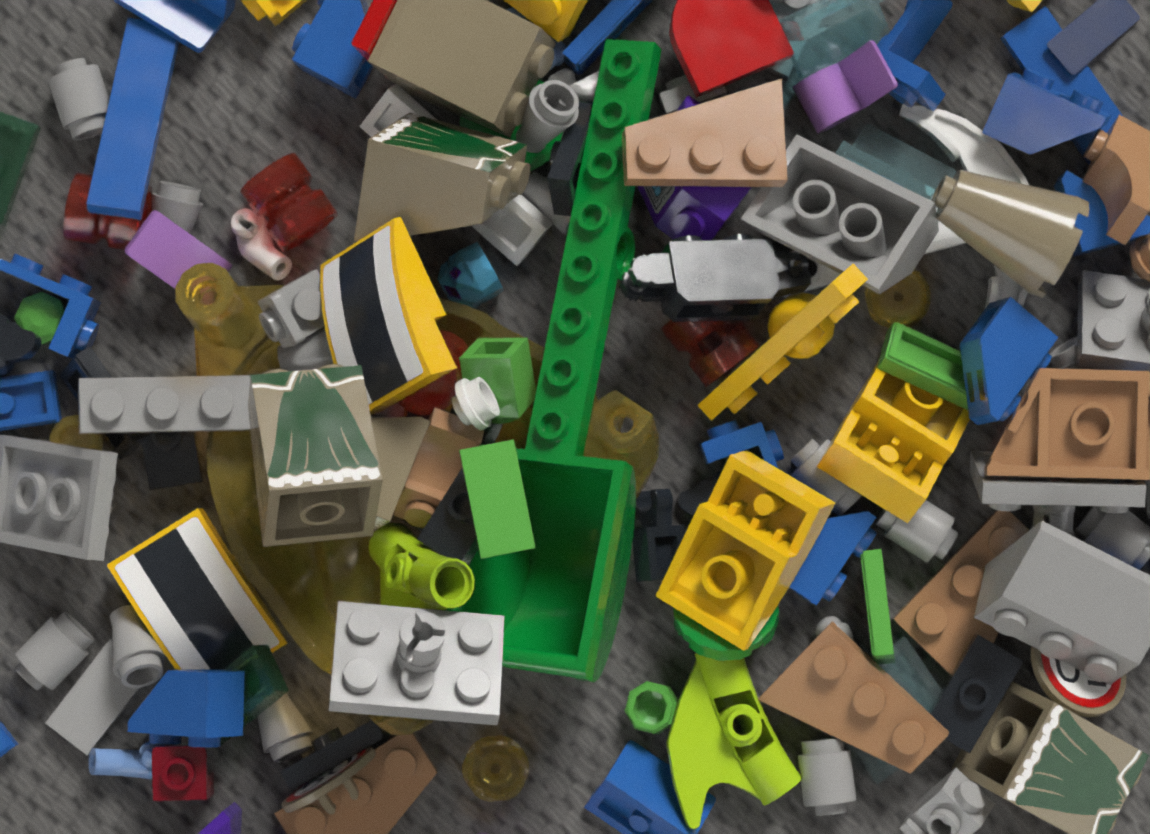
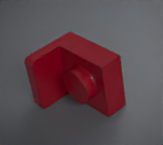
[152,745,214,801]

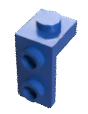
[877,0,953,112]
[0,253,101,359]
[699,420,784,468]

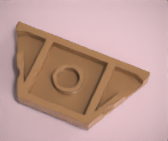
[984,368,1150,480]

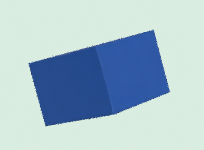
[1054,170,1150,257]

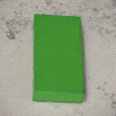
[877,321,968,410]
[459,439,536,559]
[861,549,895,665]

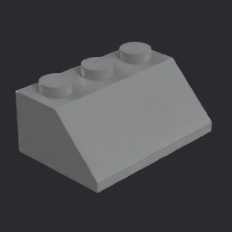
[741,134,939,294]
[974,521,1150,685]

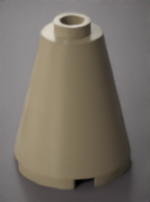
[931,170,1090,298]

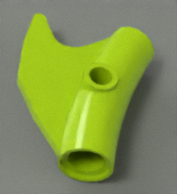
[368,523,475,610]
[666,653,802,829]

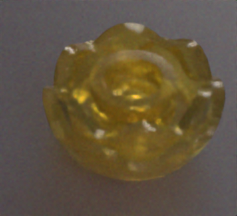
[864,269,931,328]
[462,735,529,802]

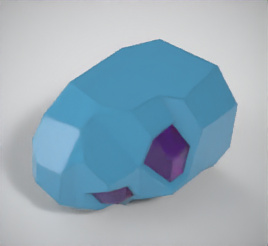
[437,242,504,311]

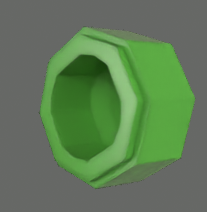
[15,292,66,346]
[625,681,678,734]

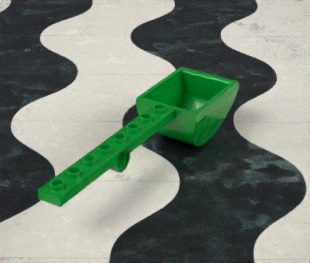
[445,39,662,683]

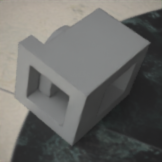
[899,768,995,834]

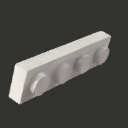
[359,84,554,266]

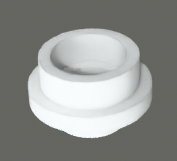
[452,377,500,430]

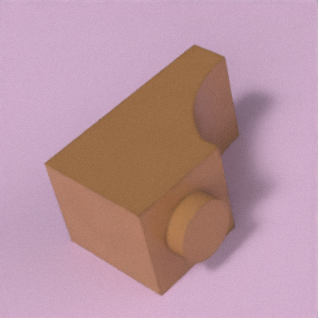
[1083,115,1150,245]
[393,408,485,528]

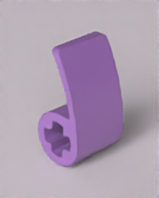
[792,40,898,134]
[125,210,233,308]

